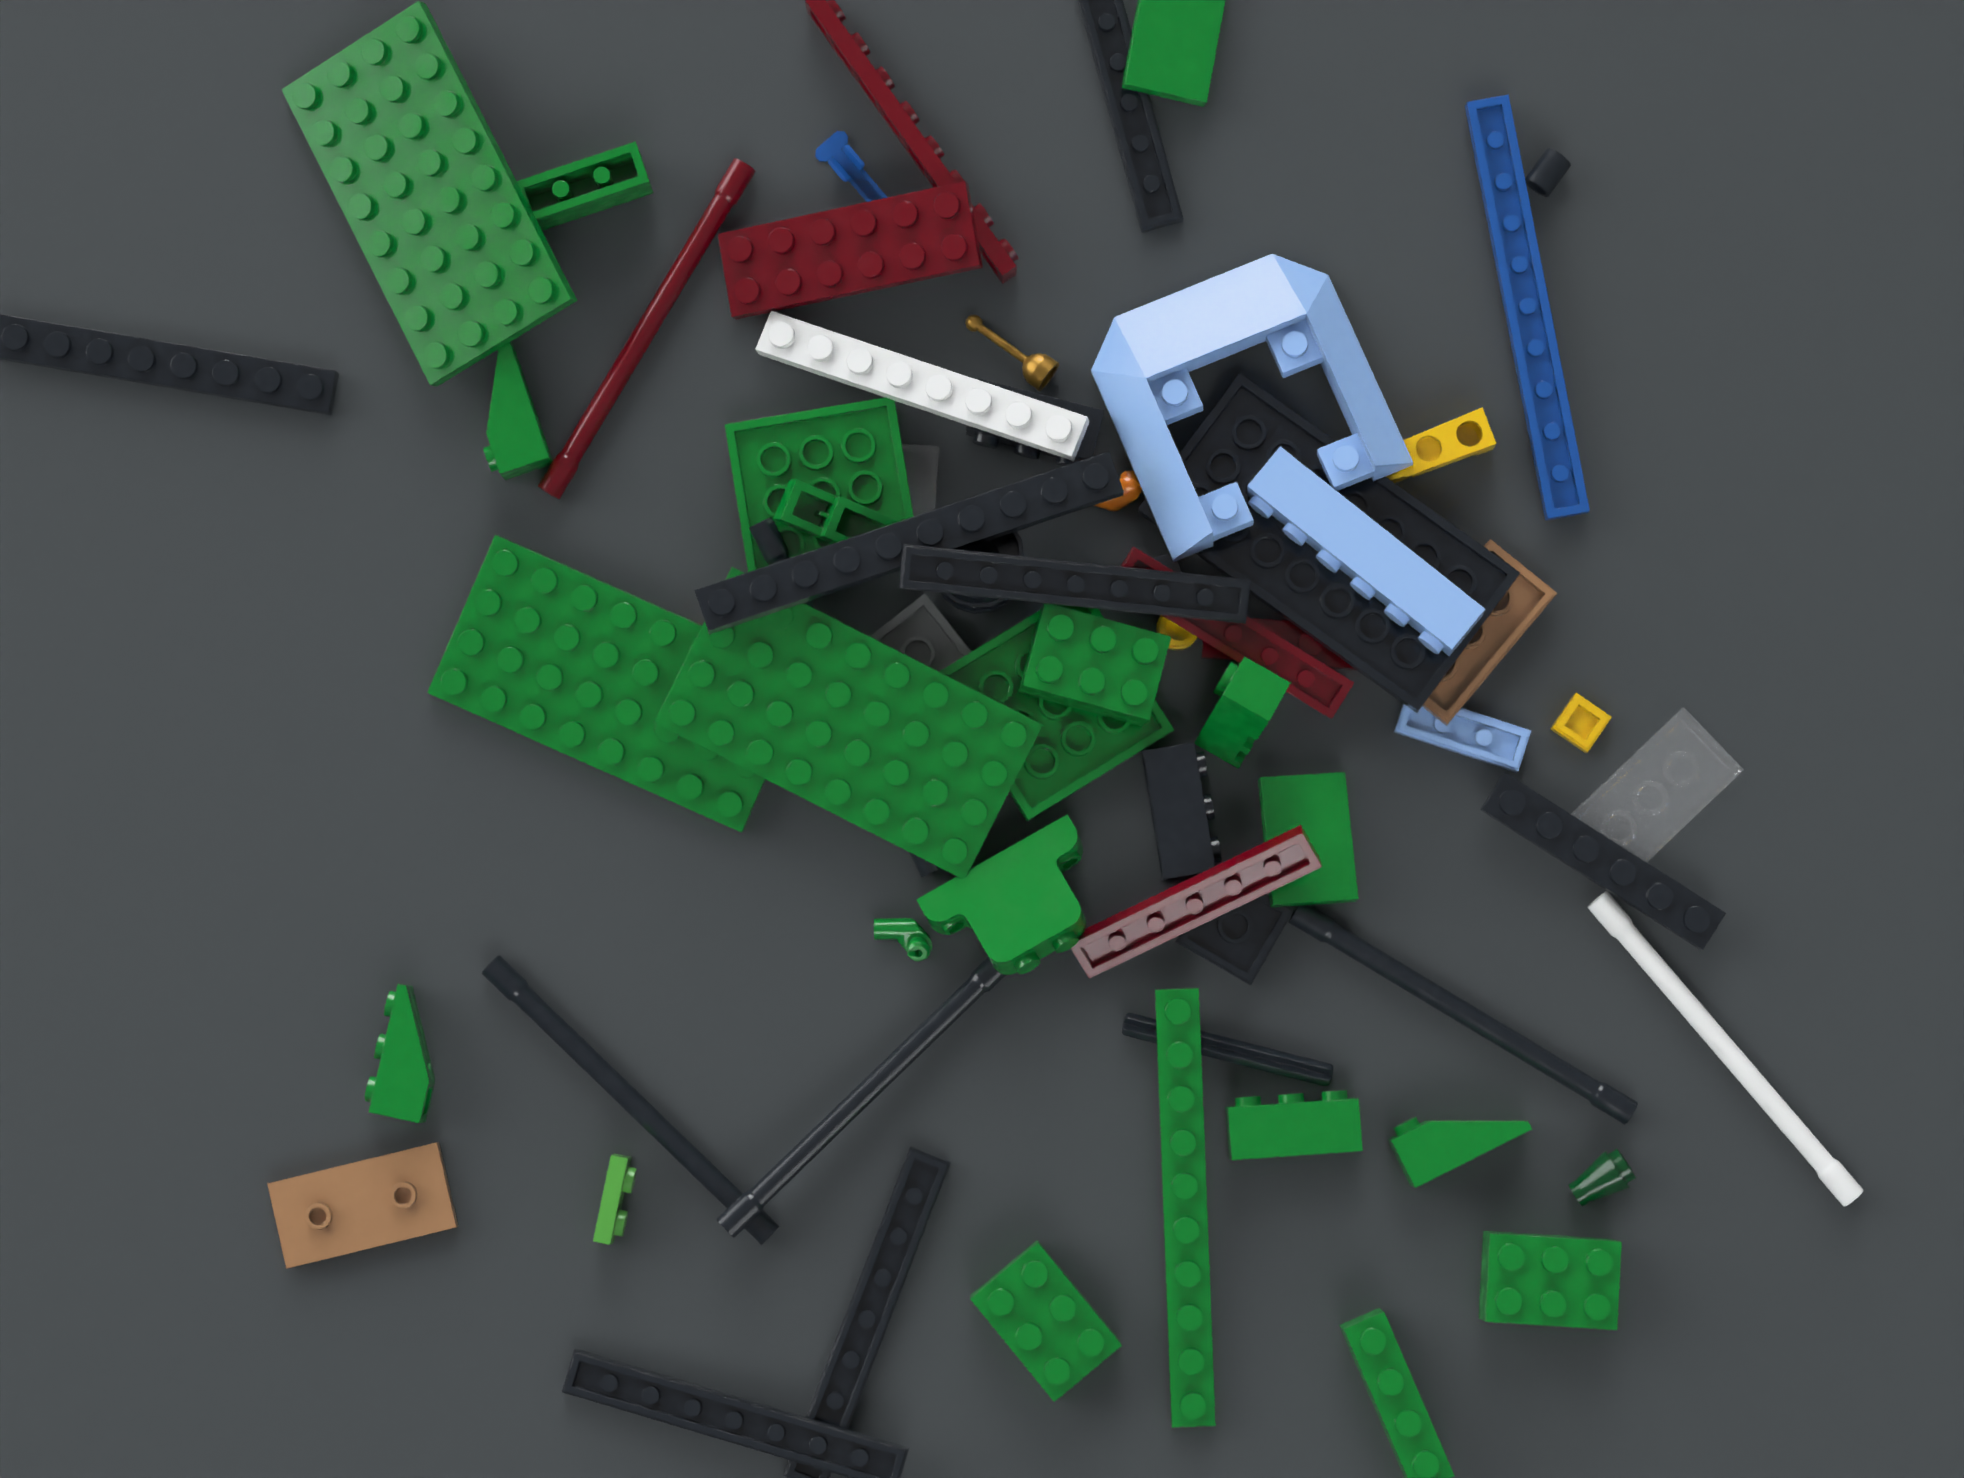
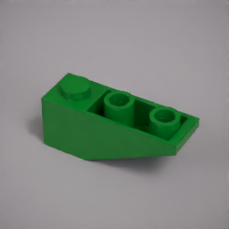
[365,984,435,1123]

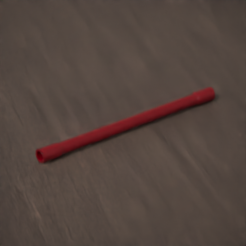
[537,158,756,500]

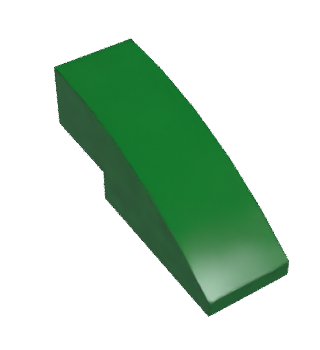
[773,479,899,544]

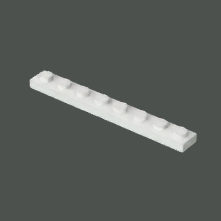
[755,311,1089,461]

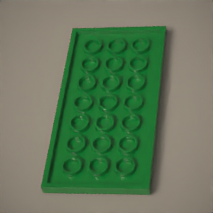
[281,1,578,387]
[427,535,766,832]
[654,567,1043,879]

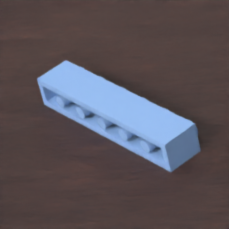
[1247,446,1485,656]

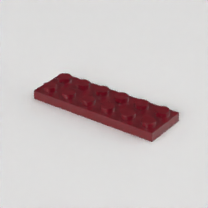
[718,181,983,319]

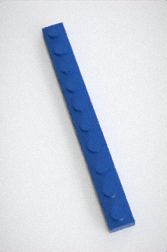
[1465,94,1590,521]

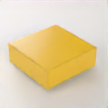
[1550,693,1612,753]

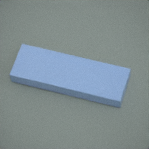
[1394,704,1531,773]

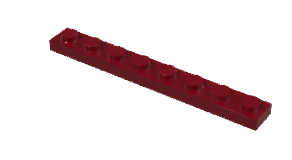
[805,0,1019,284]

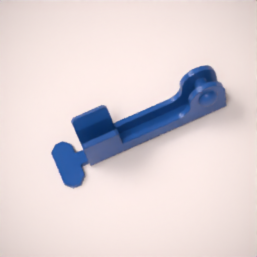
[815,131,887,202]

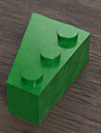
[1195,656,1291,769]

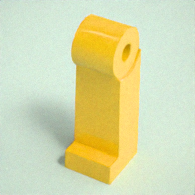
[1385,407,1496,483]

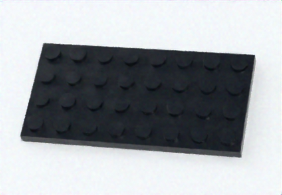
[1138,373,1520,713]

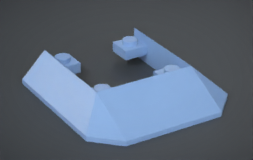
[1091,254,1413,562]

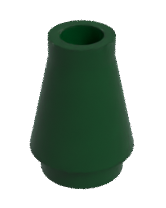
[1568,1149,1636,1207]

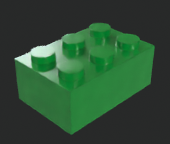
[1018,603,1171,727]
[1478,1231,1622,1330]
[970,1240,1122,1402]

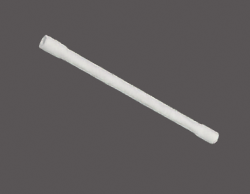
[1587,891,1864,1207]

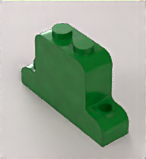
[916,814,1086,975]

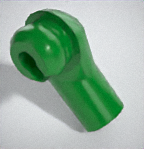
[874,918,932,962]

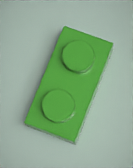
[593,1154,637,1245]

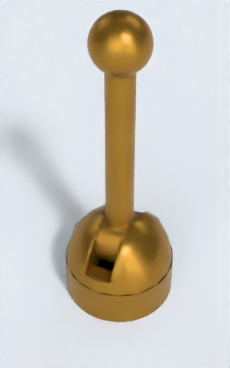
[965,315,1059,391]

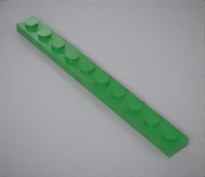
[1155,988,1216,1428]

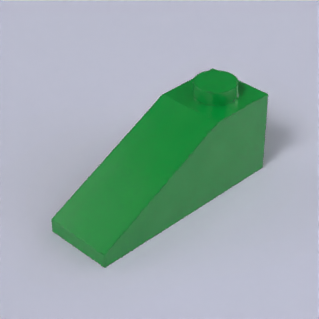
[483,341,553,480]
[1387,1117,1532,1188]

